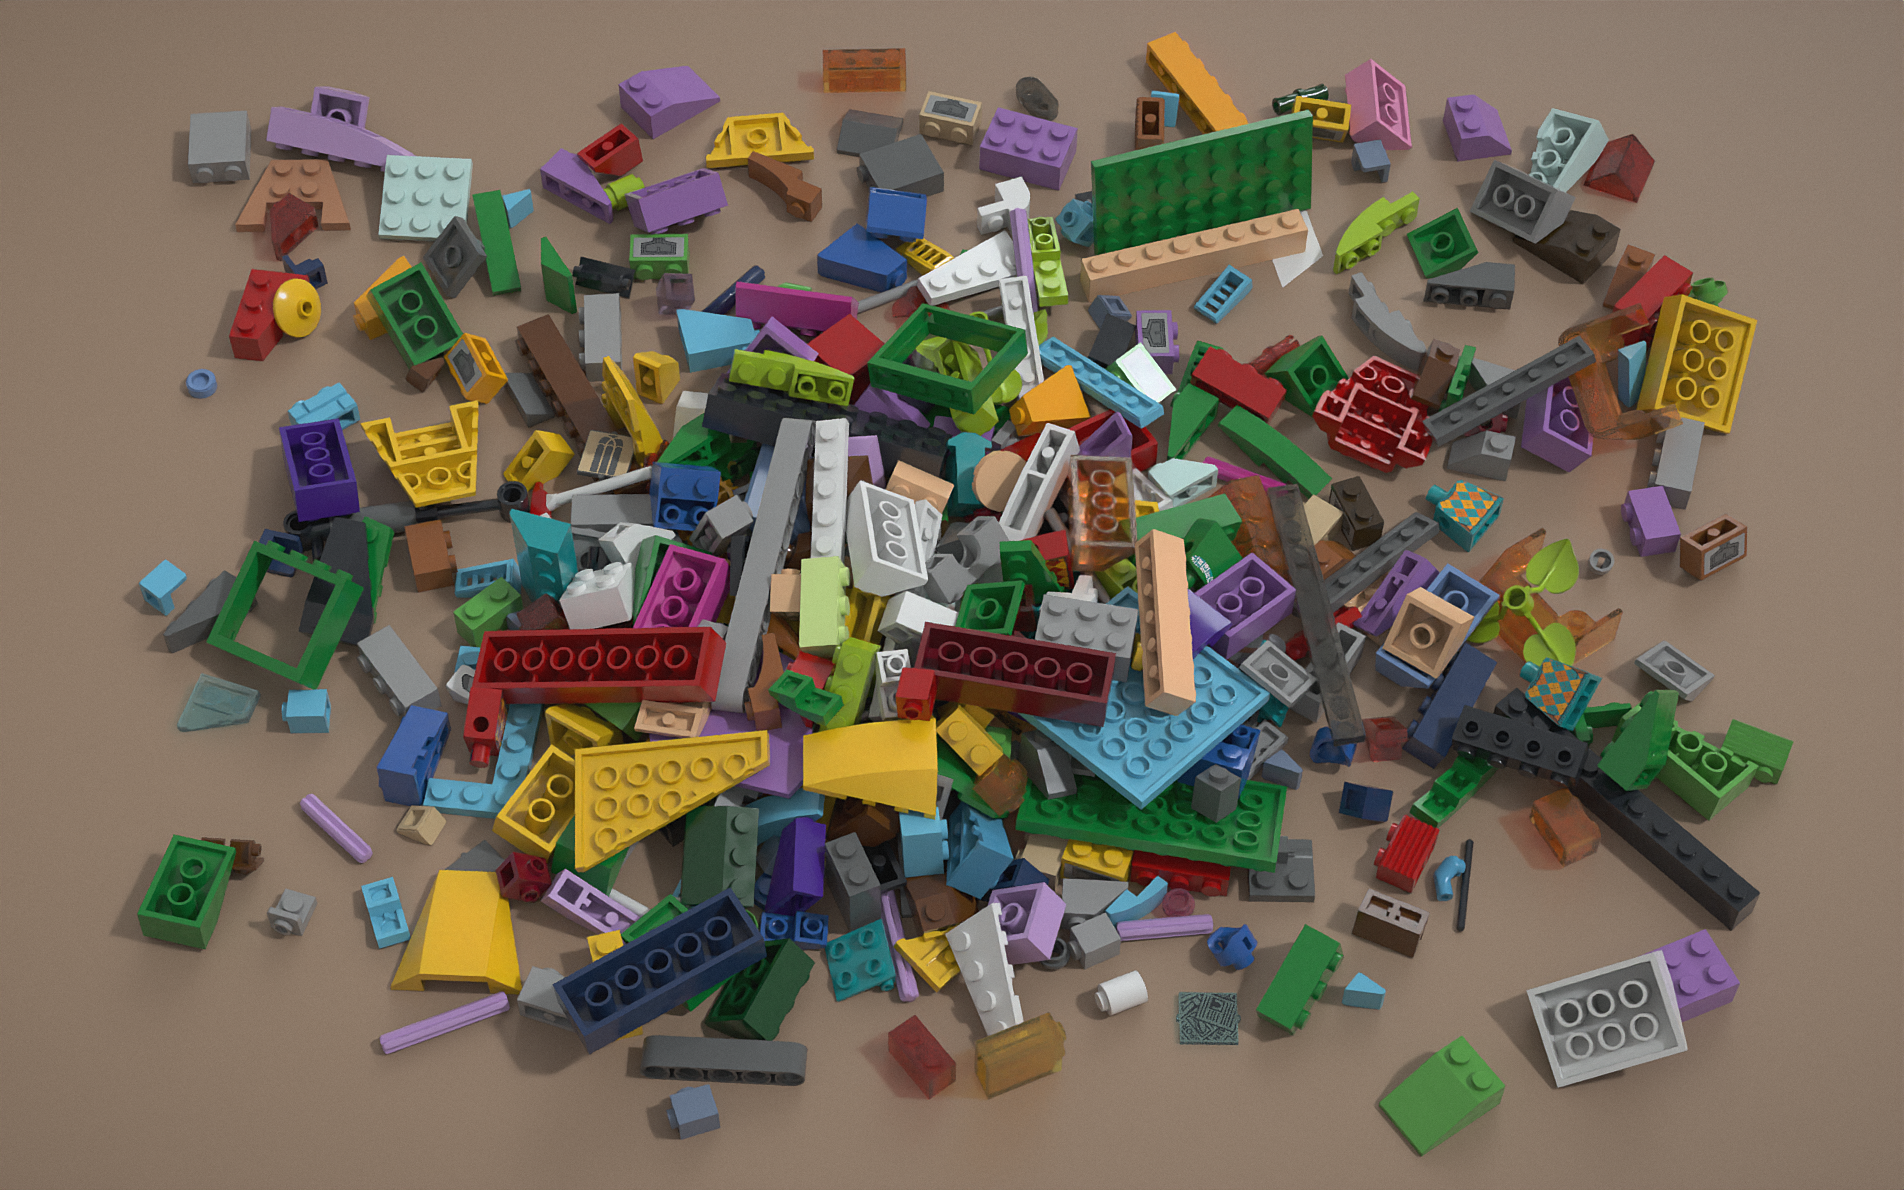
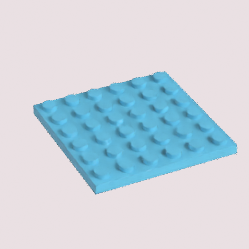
[1018,586,1270,809]

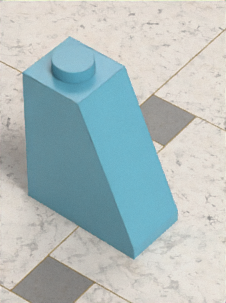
[676,309,760,373]

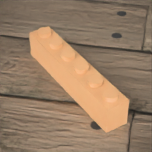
[1135,529,1196,716]

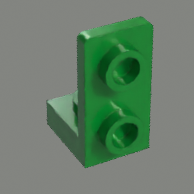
[1567,702,1632,748]

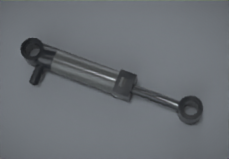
[283,481,530,561]

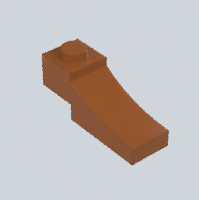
[748,151,822,222]
[744,633,784,731]

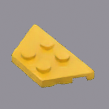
[706,113,814,168]

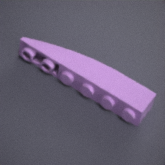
[266,106,415,172]

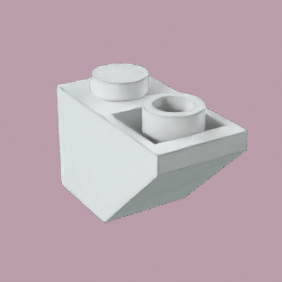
[598,522,676,568]

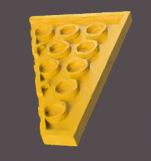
[575,730,770,873]

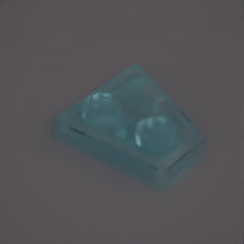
[177,673,261,732]

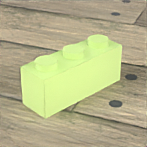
[799,556,851,658]

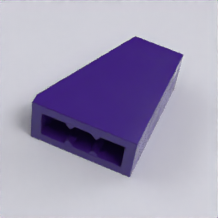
[765,817,826,916]

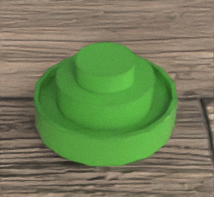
[1688,277,1728,307]

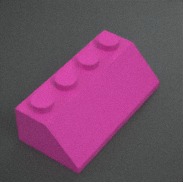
[736,281,859,337]
[633,544,730,628]

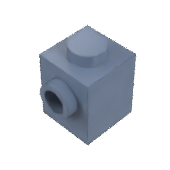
[666,1084,720,1140]

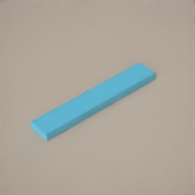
[1039,337,1164,428]

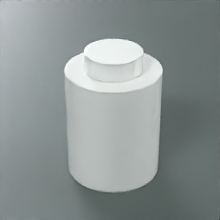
[1095,970,1148,1016]

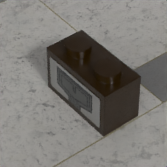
[1328,476,1384,551]

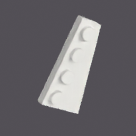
[917,230,1017,306]

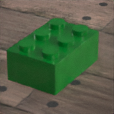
[366,262,463,369]

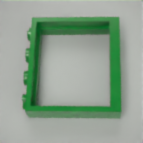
[867,303,1028,415]
[206,540,364,690]

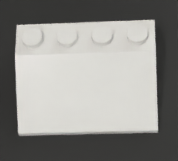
[1526,950,1688,1088]

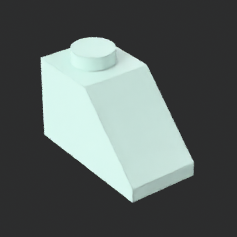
[1148,458,1218,507]

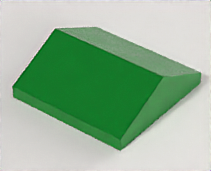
[1407,208,1479,279]
[541,236,577,314]
[551,814,630,897]

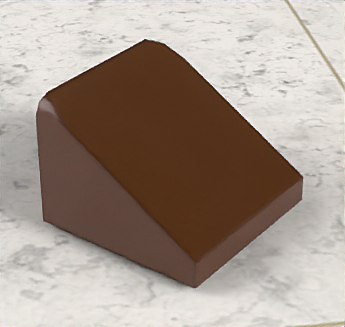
[405,358,445,392]

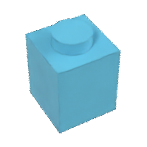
[282,689,331,733]

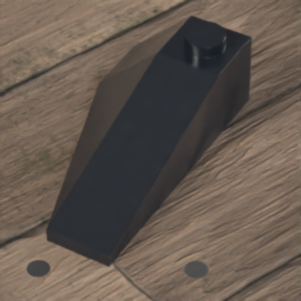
[298,517,375,647]

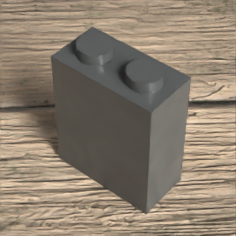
[857,134,944,197]
[825,832,881,932]

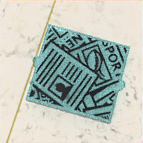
[1176,992,1241,1045]

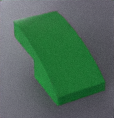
[768,670,844,726]

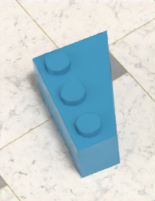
[946,801,1014,899]

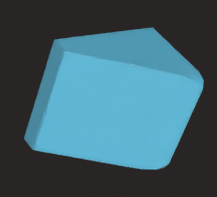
[1151,91,1179,127]
[502,189,534,228]
[1342,972,1386,1010]

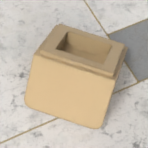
[396,805,446,845]

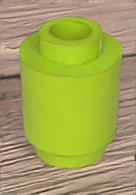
[603,174,645,211]

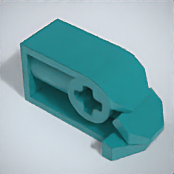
[945,432,992,517]

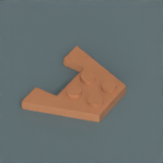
[235,159,351,232]

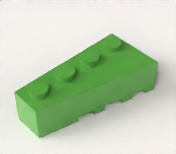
[1612,703,1759,821]

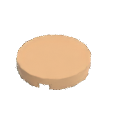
[972,450,1027,512]

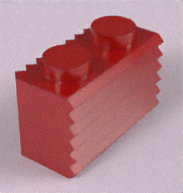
[1373,815,1440,893]

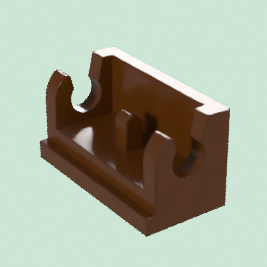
[1352,889,1430,958]

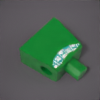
[1183,518,1243,590]

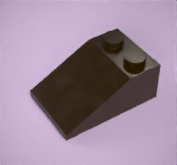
[1512,210,1621,284]

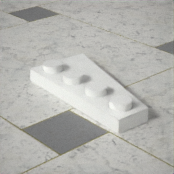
[945,903,1027,1054]

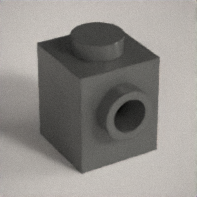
[1191,764,1241,823]

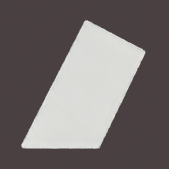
[1273,210,1323,288]

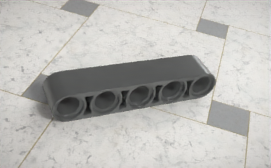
[640,1035,808,1086]

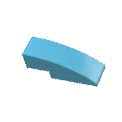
[745,788,825,846]

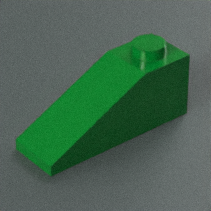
[1167,383,1219,461]
[657,412,732,466]

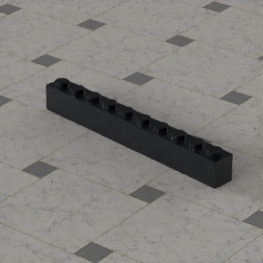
[1493,688,1760,931]

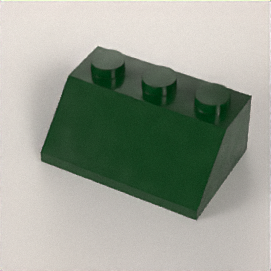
[680,806,759,909]
[704,938,815,1041]

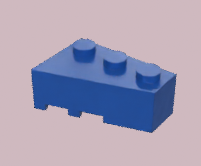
[377,705,451,806]

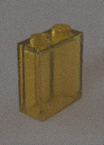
[974,1012,1067,1100]

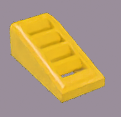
[896,238,954,276]

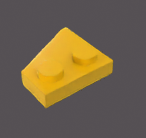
[893,925,961,993]

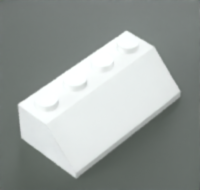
[846,480,928,597]

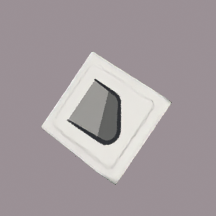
[446,665,475,704]

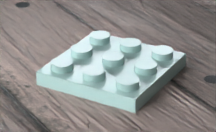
[378,155,473,242]

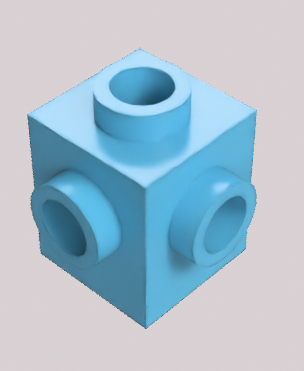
[1055,199,1094,247]

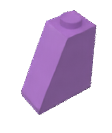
[854,383,930,428]

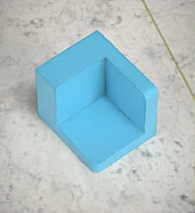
[139,559,187,616]

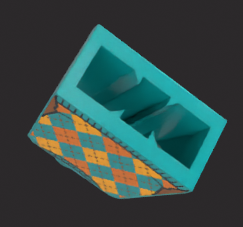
[1425,480,1504,553]
[1520,657,1602,731]

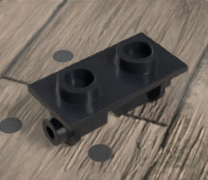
[572,256,635,298]

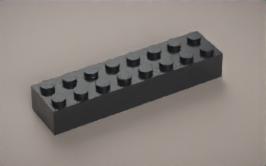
[702,373,953,478]

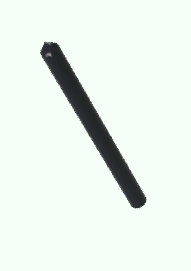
[1456,839,1474,932]

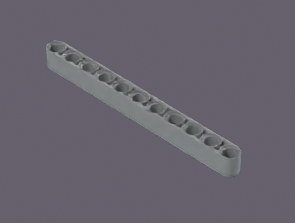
[711,418,816,713]

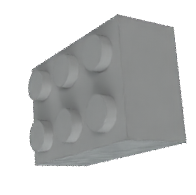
[1035,594,1139,682]

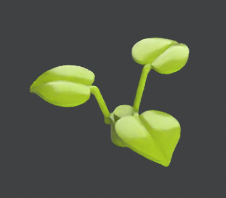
[916,309,1048,405]
[1467,539,1579,667]

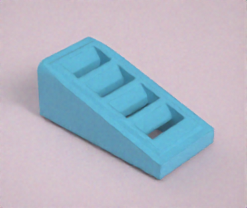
[1194,265,1253,324]
[455,559,522,598]

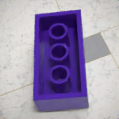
[279,418,360,522]

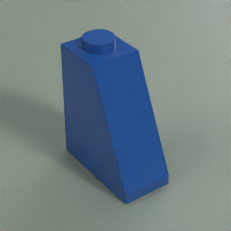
[817,223,907,293]

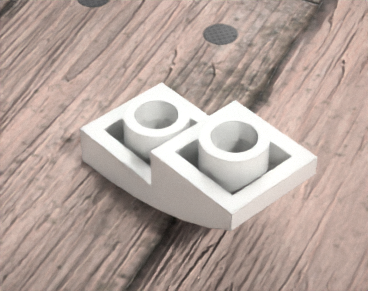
[875,649,911,722]

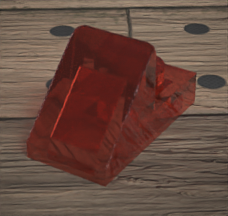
[1362,716,1408,762]

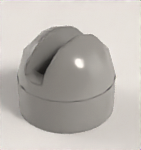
[1588,549,1614,575]

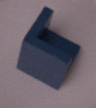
[282,255,328,290]
[259,529,304,578]
[1339,782,1393,822]

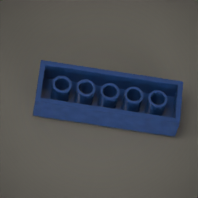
[552,887,767,1055]

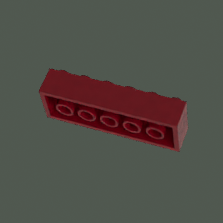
[914,622,1116,727]

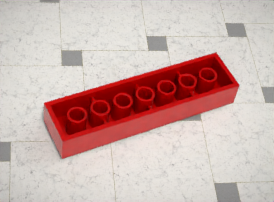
[472,626,726,704]

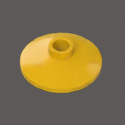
[273,279,321,337]

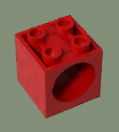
[807,314,885,405]

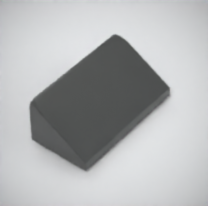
[504,373,555,428]

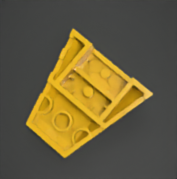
[601,356,666,493]
[360,400,479,507]
[803,715,938,820]
[390,870,522,995]

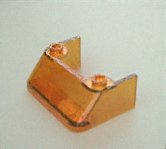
[1558,303,1683,440]
[1479,528,1623,665]

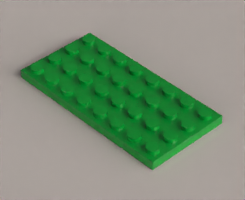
[1091,110,1313,256]
[1015,774,1288,873]

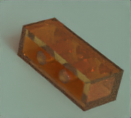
[823,48,906,93]

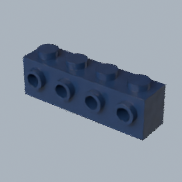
[1402,642,1497,769]

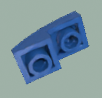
[759,911,829,950]

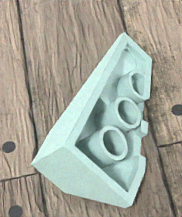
[1529,108,1609,192]

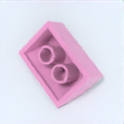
[1345,59,1412,150]

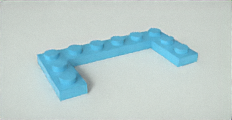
[423,646,544,819]

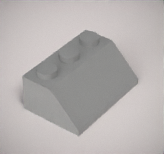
[1470,160,1576,244]

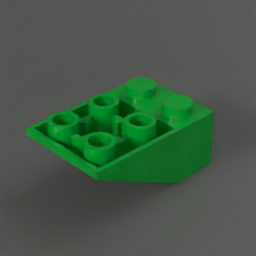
[1597,690,1679,791]

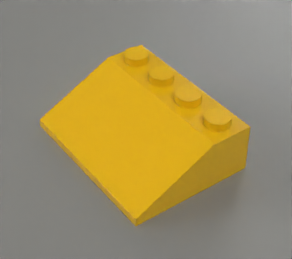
[1636,295,1757,434]

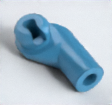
[1433,856,1466,901]

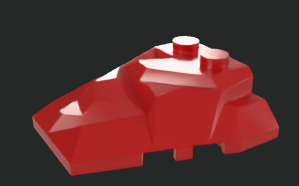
[1312,356,1433,473]

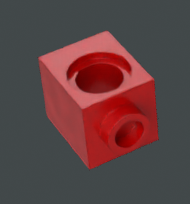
[895,667,937,721]

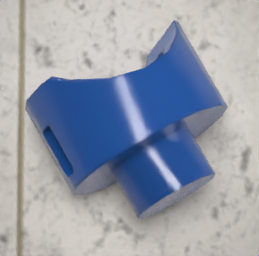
[1310,723,1357,767]
[1207,924,1258,970]

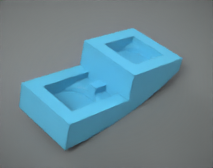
[1105,876,1168,929]
[361,877,411,949]

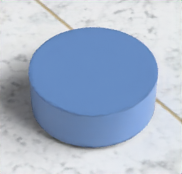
[186,369,217,399]

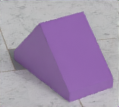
[1078,412,1132,474]

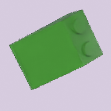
[1378,1036,1505,1157]

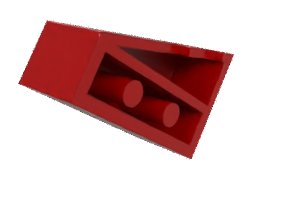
[229,269,310,361]

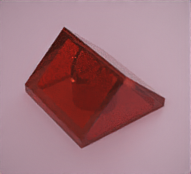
[1583,134,1655,203]

